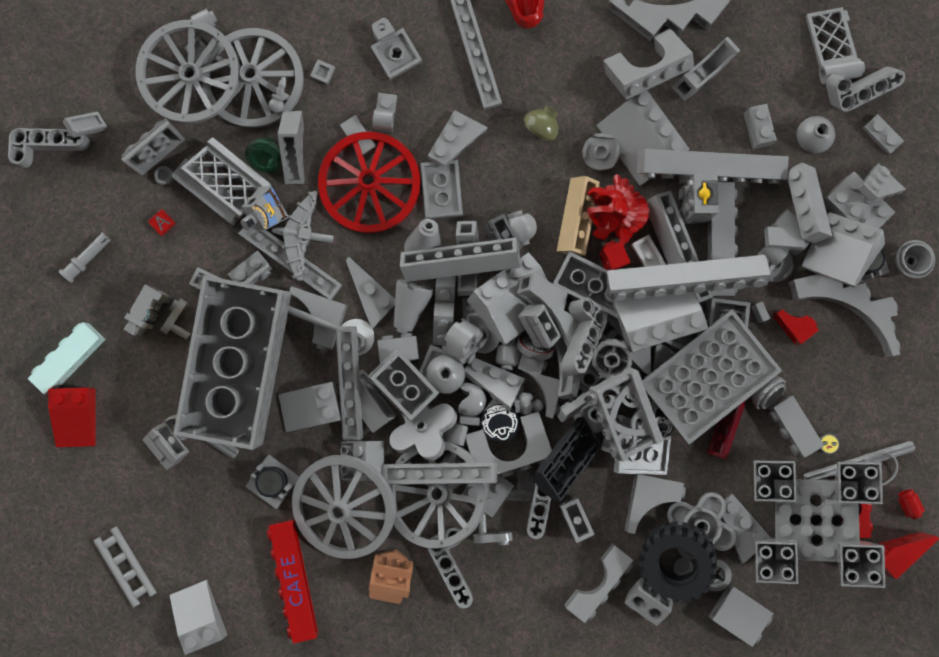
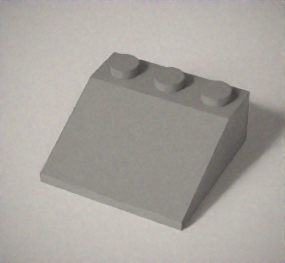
[121,118,185,176]
[802,212,885,288]

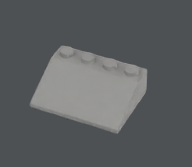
[596,90,690,186]
[467,252,548,346]
[612,293,708,353]

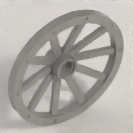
[136,20,240,123]
[202,28,304,128]
[389,441,487,548]
[292,455,396,559]

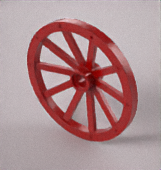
[318,132,420,233]

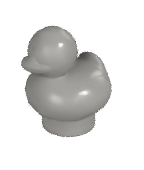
[512,392,544,416]

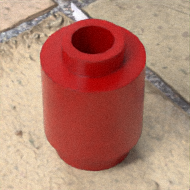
[898,489,925,520]

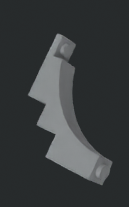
[607,0,731,42]

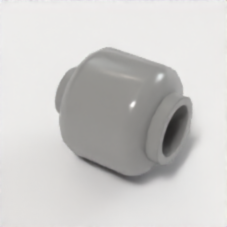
[495,342,521,371]

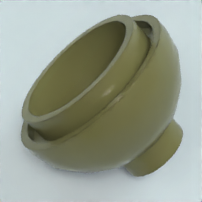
[524,105,559,141]

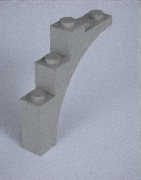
[517,272,590,400]
[788,274,900,357]

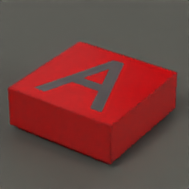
[148,209,176,236]

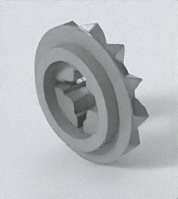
[709,559,732,591]

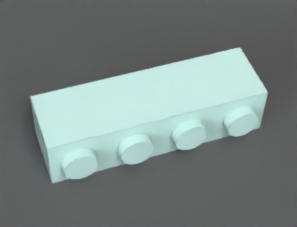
[28,322,106,395]

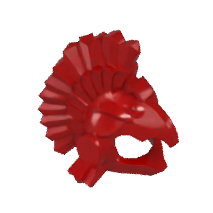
[587,174,650,246]

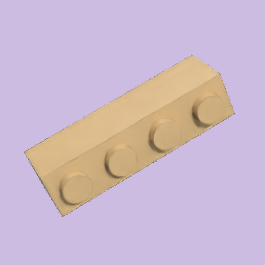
[557,176,600,256]

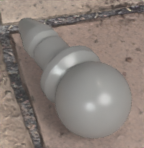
[269,77,286,113]

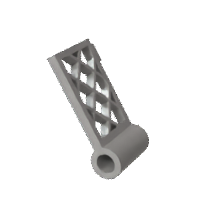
[806,7,865,84]

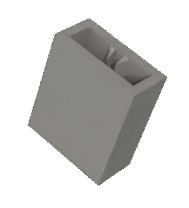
[708,584,774,647]

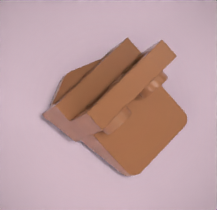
[369,549,413,604]

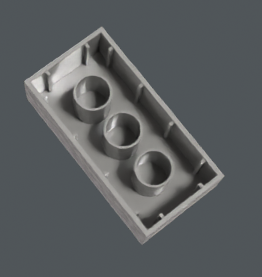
[173,275,292,450]

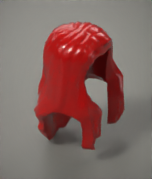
[505,0,544,29]

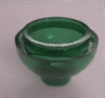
[245,137,282,172]

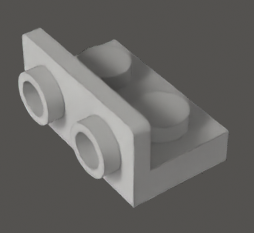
[228,250,273,285]

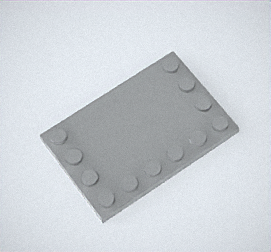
[642,309,782,444]

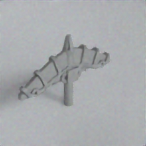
[272,191,334,281]

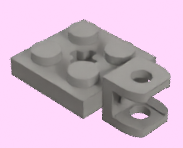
[371,18,422,80]

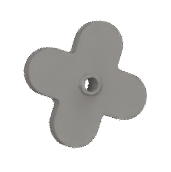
[390,404,457,461]
[667,492,736,559]

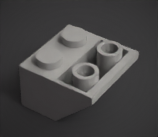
[340,441,384,481]

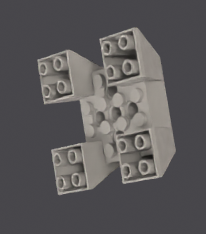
[754,461,885,588]

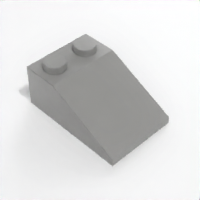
[279,382,341,432]
[170,580,227,655]

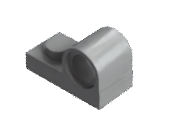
[373,93,397,133]

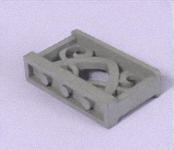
[589,367,663,462]

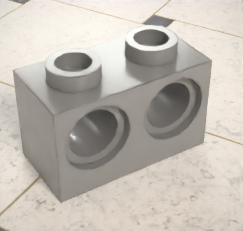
[625,577,673,626]

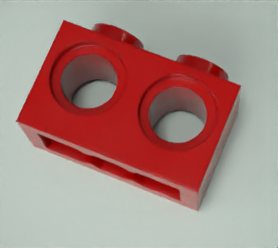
[599,241,631,270]

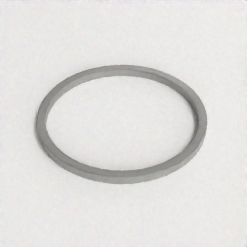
[865,451,898,486]

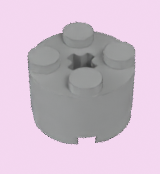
[442,318,486,364]

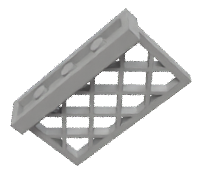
[180,137,271,218]

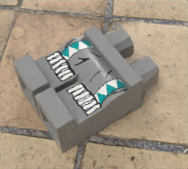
[124,285,173,337]

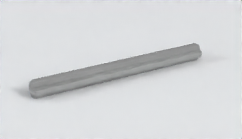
[803,441,915,479]

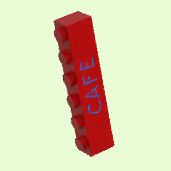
[267,519,319,644]

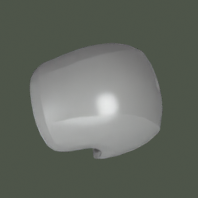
[458,382,487,416]

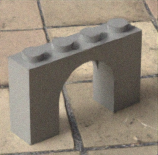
[603,29,694,100]
[465,412,552,478]

